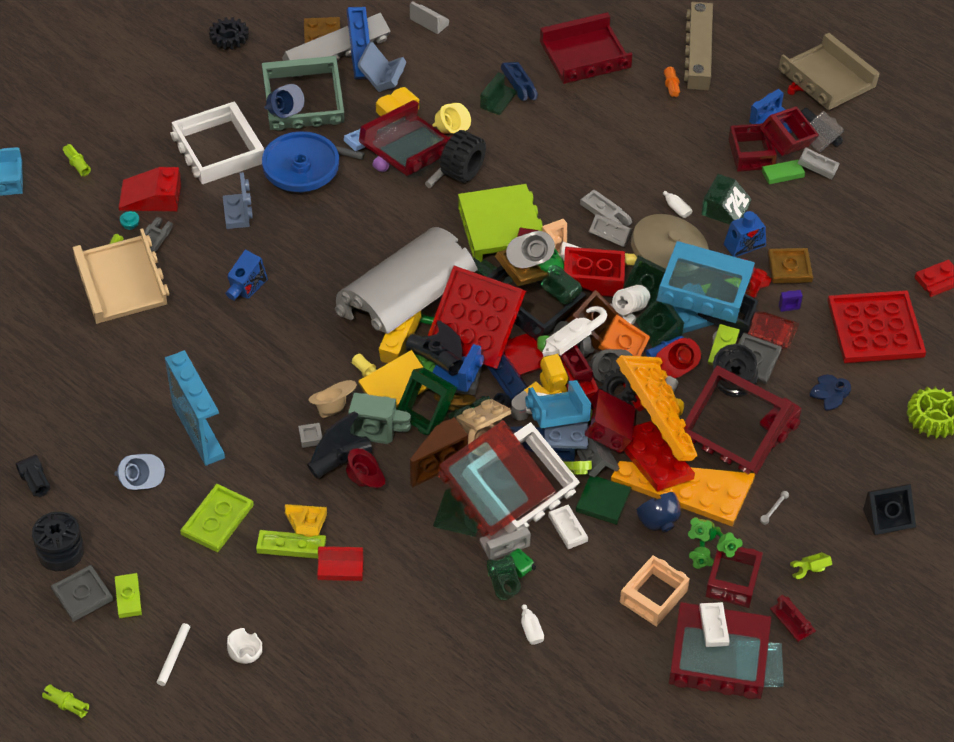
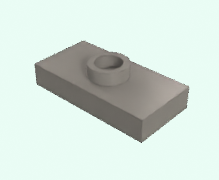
[797,148,840,180]
[589,214,632,247]

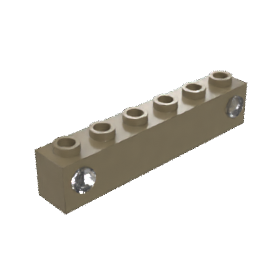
[684,2,713,90]

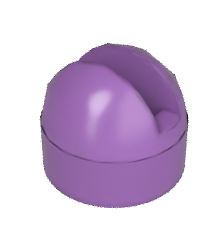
[373,156,390,172]

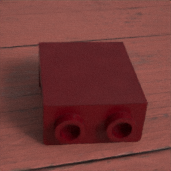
[585,389,635,453]

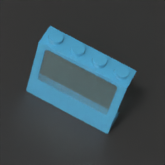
[657,241,755,323]
[165,350,225,466]

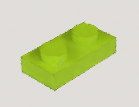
[708,324,740,365]

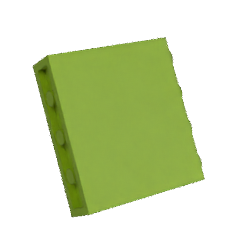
[458,184,542,264]

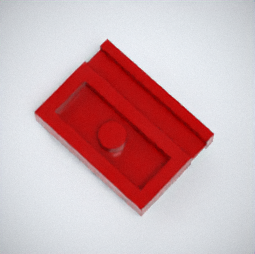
[914,260,954,297]

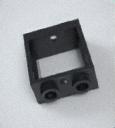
[697,277,758,338]

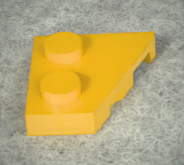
[285,504,327,537]

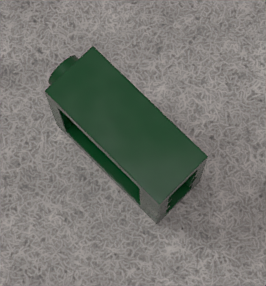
[397,367,457,435]

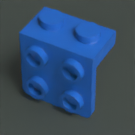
[749,89,792,133]
[432,344,484,392]

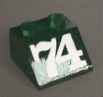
[701,174,752,225]

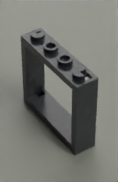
[486,265,586,340]

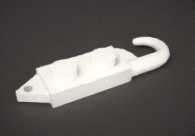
[542,306,607,357]

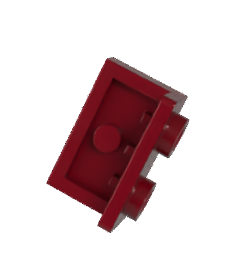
[760,398,802,448]

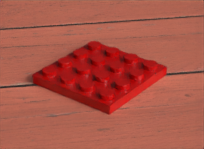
[428,266,526,369]
[828,290,926,363]

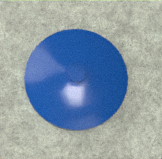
[262,132,339,192]

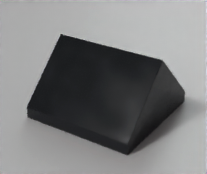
[863,484,916,535]

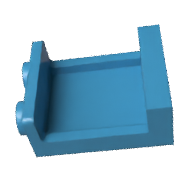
[0,147,23,196]
[525,380,591,428]

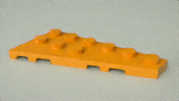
[616,355,697,461]
[611,461,755,526]

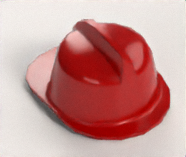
[656,338,701,378]

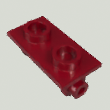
[770,595,816,642]

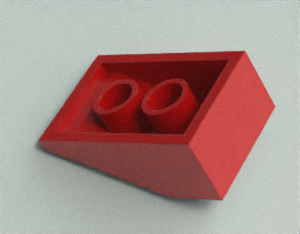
[119,167,181,211]
[563,247,625,296]

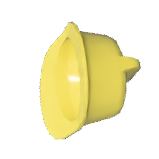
[432,103,471,134]

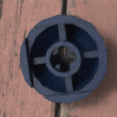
[636,492,681,533]

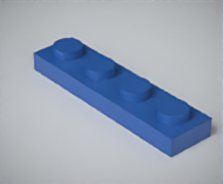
[346,7,370,79]

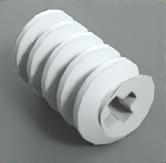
[612,285,650,315]

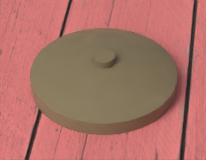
[631,214,709,278]

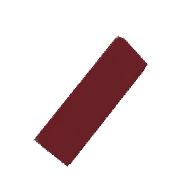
[559,345,593,381]

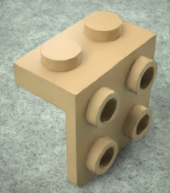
[456,399,511,433]

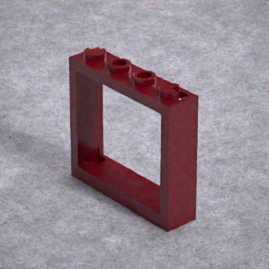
[684,365,794,475]

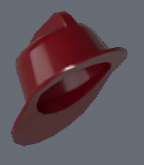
[346,448,386,488]

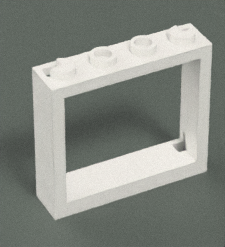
[171,101,264,184]
[461,422,580,533]

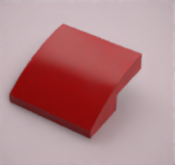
[504,333,543,376]

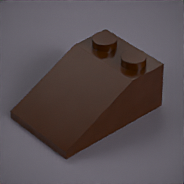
[565,290,624,351]
[410,417,468,488]

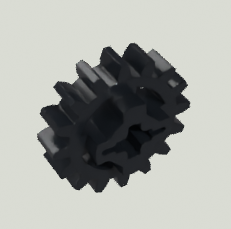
[209,17,249,50]

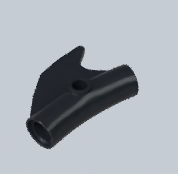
[406,321,463,376]
[307,411,372,479]

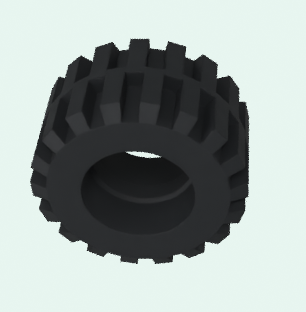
[440,130,486,183]

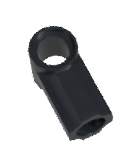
[15,454,51,497]

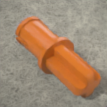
[664,67,680,97]

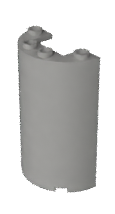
[335,227,478,334]

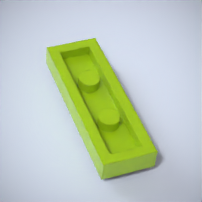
[256,530,326,559]

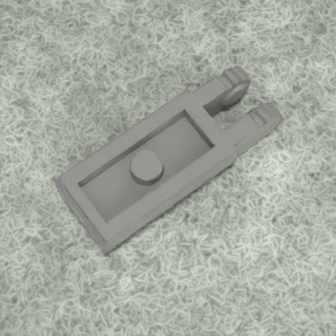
[580,190,632,226]

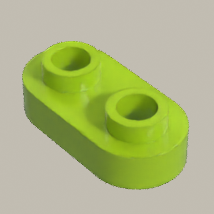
[564,461,592,474]

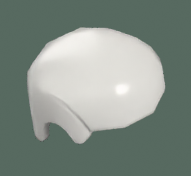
[227,628,262,664]

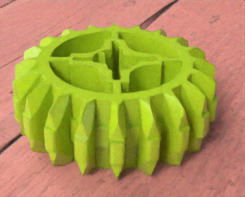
[907,386,954,439]

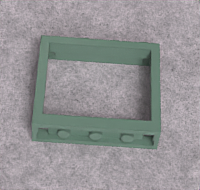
[262,56,344,131]

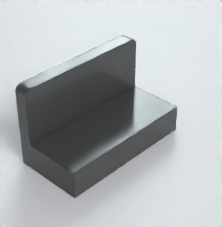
[576,437,620,477]

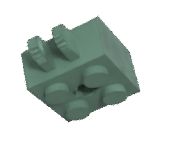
[348,393,411,444]

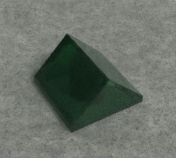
[623,255,674,309]
[635,300,684,348]
[433,482,486,537]

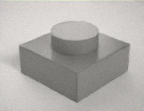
[298,423,322,448]

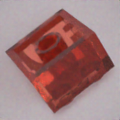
[748,311,799,350]

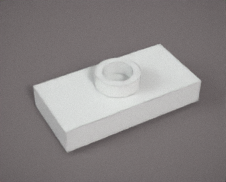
[548,505,588,549]
[699,602,729,647]

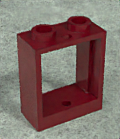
[760,106,819,156]
[728,123,777,172]
[705,547,763,608]

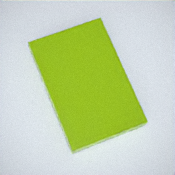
[180,484,254,553]

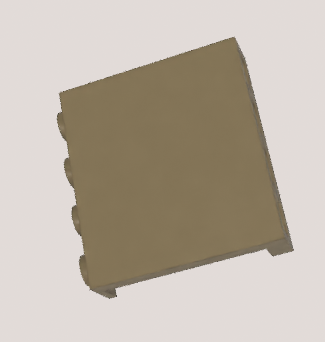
[778,33,880,110]

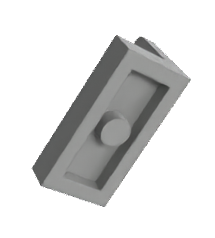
[410,1,449,34]
[480,527,531,561]

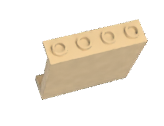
[73,228,169,324]

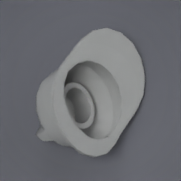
[506,231,555,269]

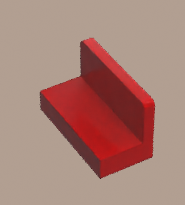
[317,546,364,581]

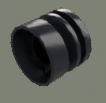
[713,344,758,398]
[32,511,84,572]

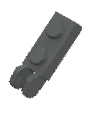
[144,217,173,252]

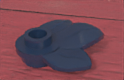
[810,374,851,411]

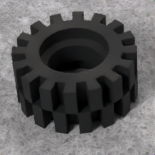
[599,369,638,405]

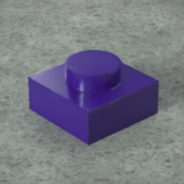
[778,290,803,312]

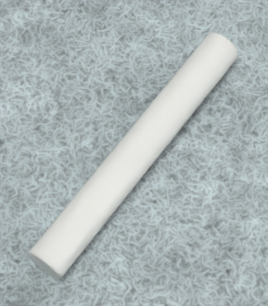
[157,623,190,686]

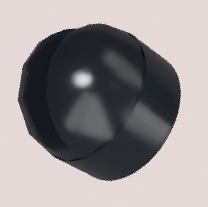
[493,393,512,408]

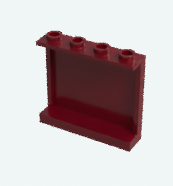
[540,12,633,84]

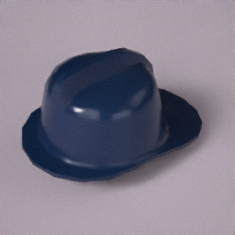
[264,84,305,118]

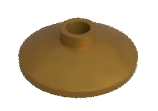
[434,393,476,411]

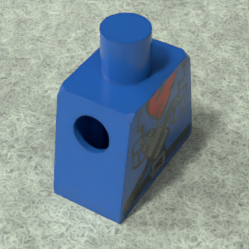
[724,211,766,257]
[225,249,268,301]

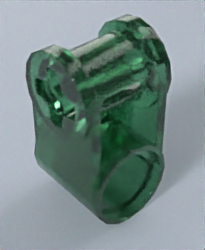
[541,265,582,304]
[487,554,521,601]

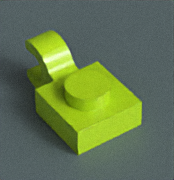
[790,552,832,579]

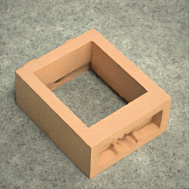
[620,555,690,627]

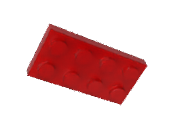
[623,421,695,491]

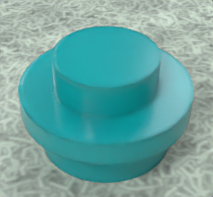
[120,211,140,230]

